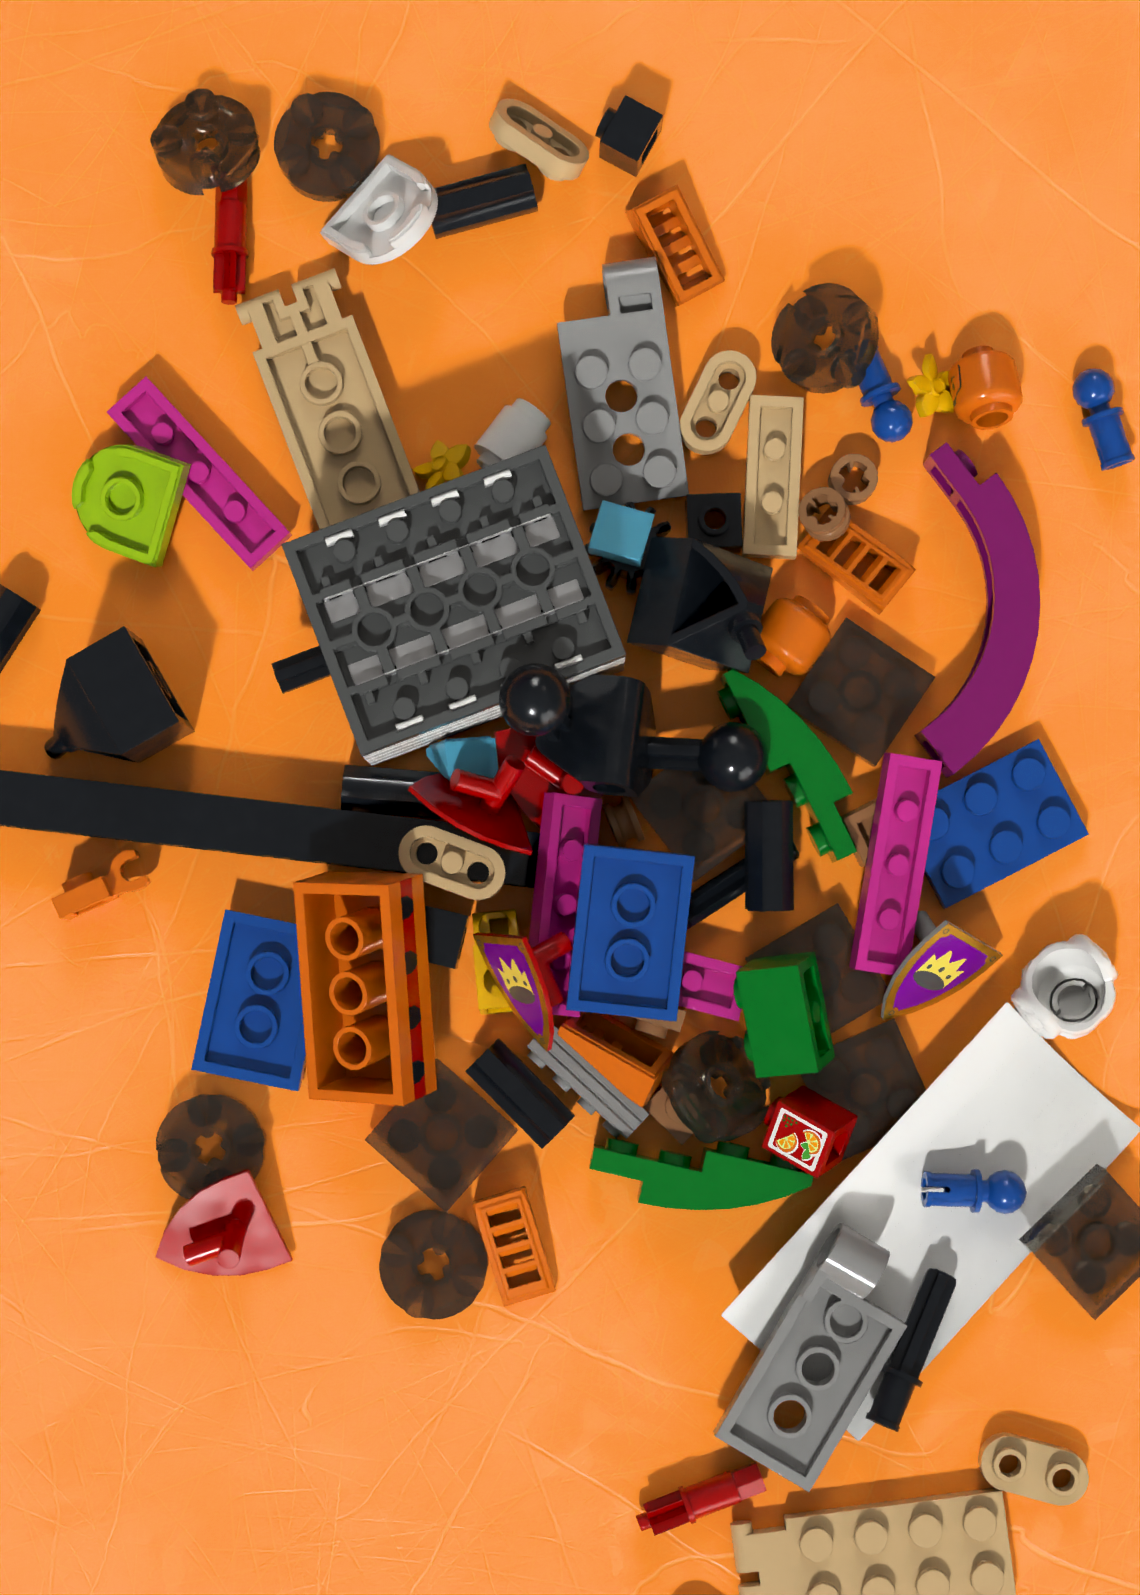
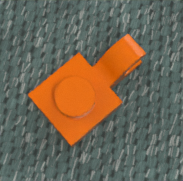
[51,850,151,920]

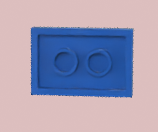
[924,739,1089,909]
[566,843,695,1022]
[191,909,306,1091]

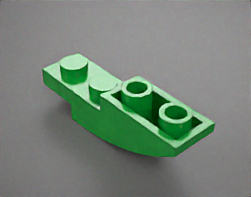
[717,669,857,863]
[589,1137,813,1210]

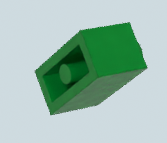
[733,951,835,1078]

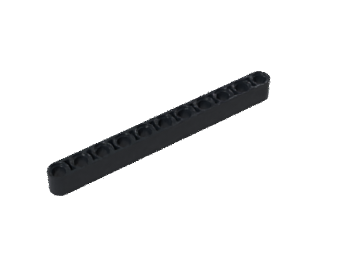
[0,770,540,888]

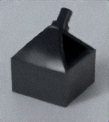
[627,537,773,673]
[44,626,195,763]

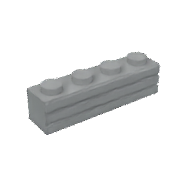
[527,1025,649,1139]

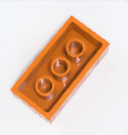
[293,871,437,1106]

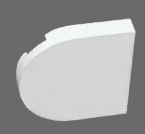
[320,154,438,265]

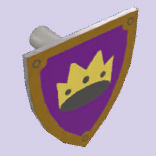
[880,911,1003,1020]

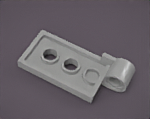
[557,257,689,511]
[713,1223,907,1492]

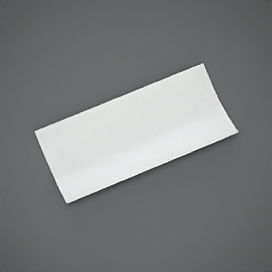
[721,1002,1140,1441]

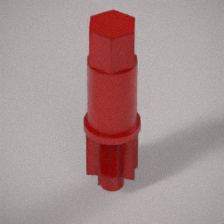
[211,174,249,305]
[636,1462,767,1536]

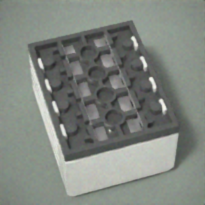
[271,444,626,766]

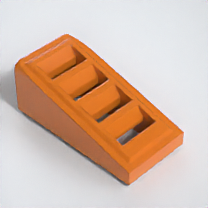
[625,185,725,306]
[797,507,916,615]
[557,1012,675,1108]
[472,1186,556,1307]

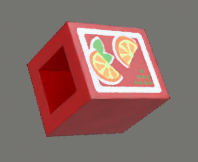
[761,1085,858,1178]

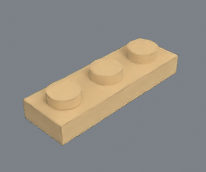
[742,395,804,560]

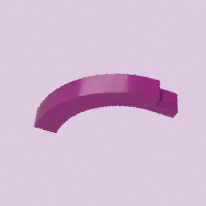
[914,442,1040,778]

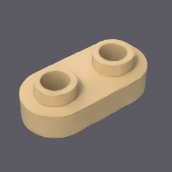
[489,99,589,181]
[680,350,757,455]
[398,825,506,900]
[978,1432,1089,1506]

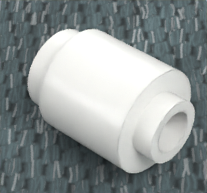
[474,398,551,468]

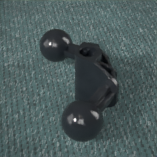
[499,663,768,797]

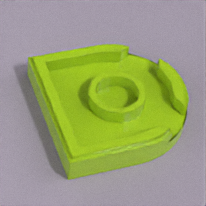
[71,444,191,568]

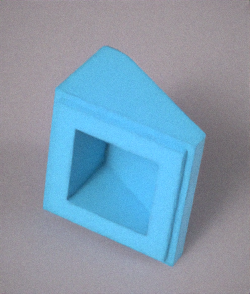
[588,500,655,568]
[426,736,499,780]

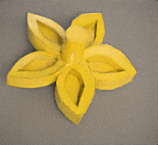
[906,353,954,418]
[412,439,472,490]

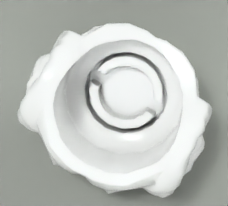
[1011,934,1119,1039]

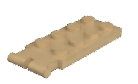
[235,268,420,530]
[730,1487,1016,1595]

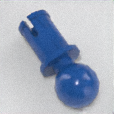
[845,341,913,443]
[1072,368,1135,471]
[921,1169,1027,1214]

